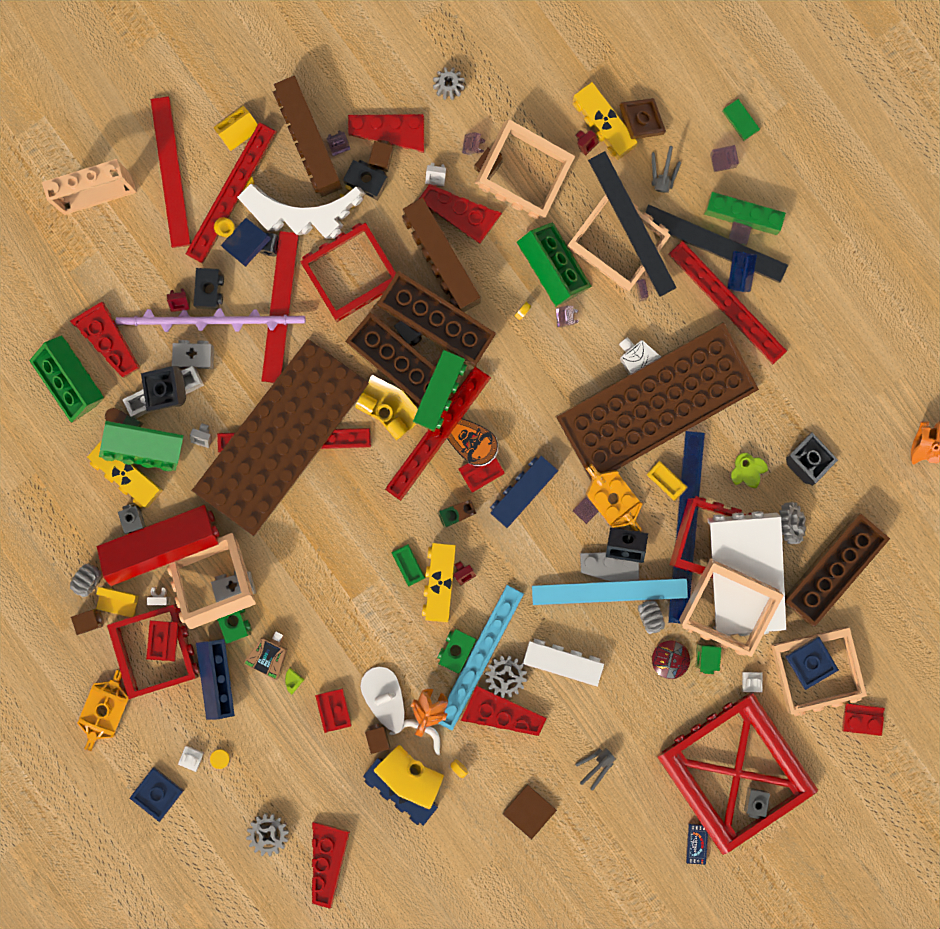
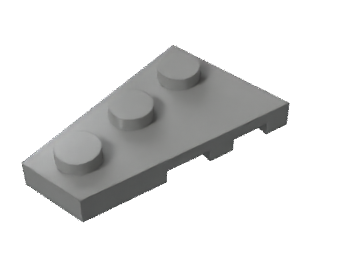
[580,553,639,582]

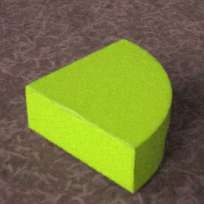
[285,667,305,695]

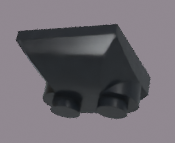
[141,366,186,412]
[786,432,838,486]

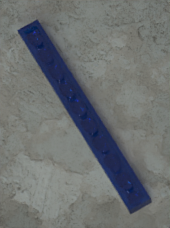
[668,431,705,624]

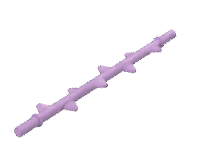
[115,309,306,332]

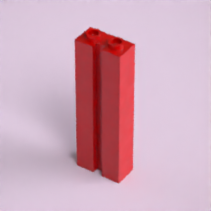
[96,505,220,586]

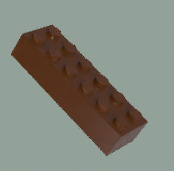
[272,75,343,197]
[402,197,481,312]
[377,271,496,367]
[345,312,459,405]
[785,513,890,627]

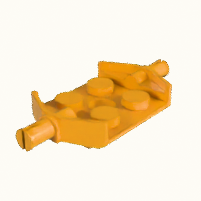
[585,464,643,532]
[77,669,129,751]

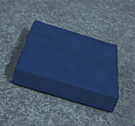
[221,218,271,267]
[785,636,839,690]
[129,767,184,822]

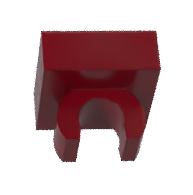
[575,130,599,156]
[167,288,190,312]
[453,561,477,586]

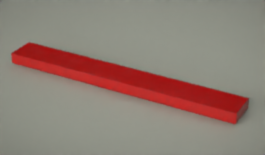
[150,96,191,248]
[185,122,277,264]
[261,231,299,383]
[668,241,787,365]
[385,366,491,501]
[217,428,371,453]

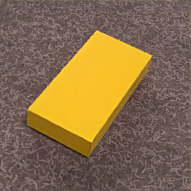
[647,461,688,501]

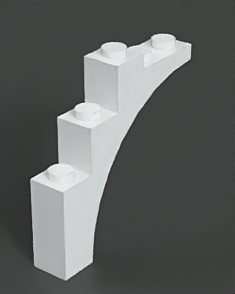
[238,184,366,239]

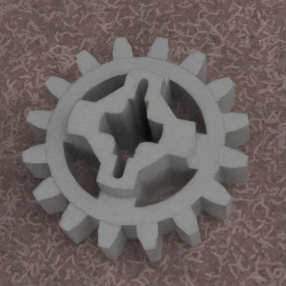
[779,502,806,544]
[485,656,527,698]
[246,813,289,857]

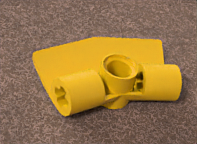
[355,375,418,441]
[374,744,444,809]

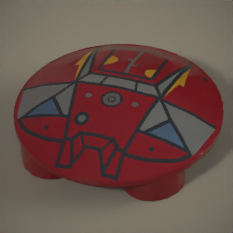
[652,640,690,679]

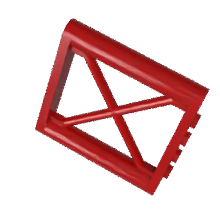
[657,692,818,855]

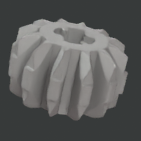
[433,67,465,100]
[70,564,101,597]
[638,600,665,634]

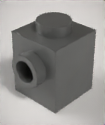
[118,504,146,534]
[744,787,770,819]

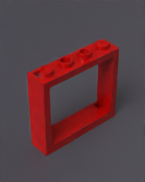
[300,222,396,323]
[669,496,752,578]
[107,604,200,699]

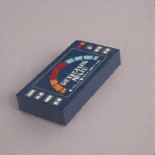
[686,823,708,865]

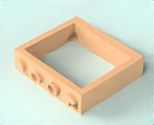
[475,119,575,220]
[42,159,137,215]
[567,195,671,292]
[167,533,256,629]
[679,558,784,657]
[771,627,867,716]

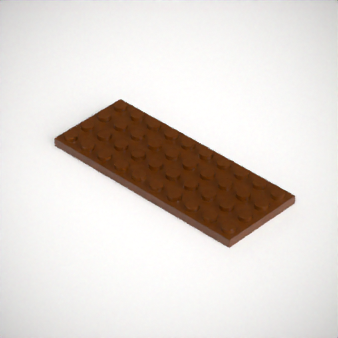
[555,322,759,481]
[191,339,369,537]

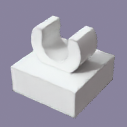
[425,163,446,187]
[147,587,170,605]
[742,672,763,692]
[178,746,204,772]

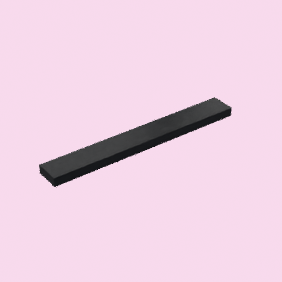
[588,151,677,297]
[645,204,788,283]

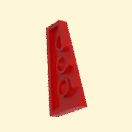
[348,114,424,153]
[418,184,502,245]
[70,302,140,378]
[460,685,547,736]
[312,821,350,909]

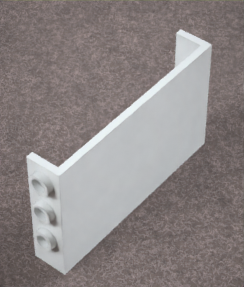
[708,511,786,637]

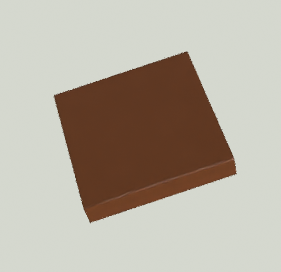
[619,98,666,139]
[502,784,557,840]

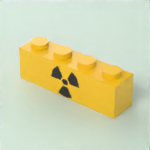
[573,82,638,160]
[87,440,163,508]
[422,543,456,622]

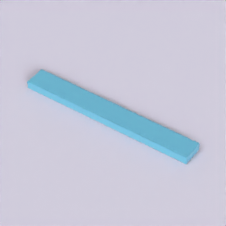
[532,578,688,605]
[439,585,524,730]

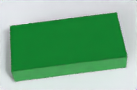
[722,99,760,141]
[391,544,425,587]

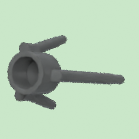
[651,146,681,193]
[575,748,616,791]

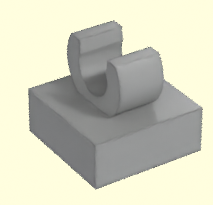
[190,423,212,448]

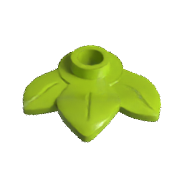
[731,453,768,488]

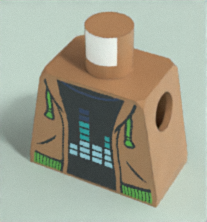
[243,631,288,680]

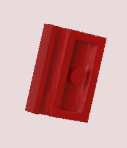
[458,457,505,493]
[146,620,179,662]
[315,688,352,733]
[842,703,885,736]

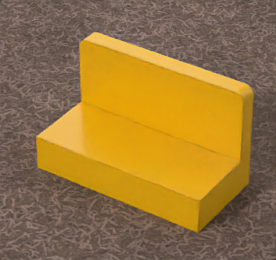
[213,105,258,151]
[96,587,139,617]

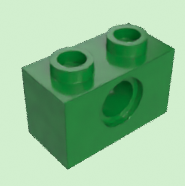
[217,609,252,644]
[437,629,476,674]
[695,644,722,674]

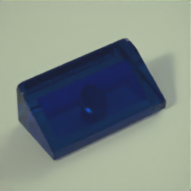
[728,251,757,292]

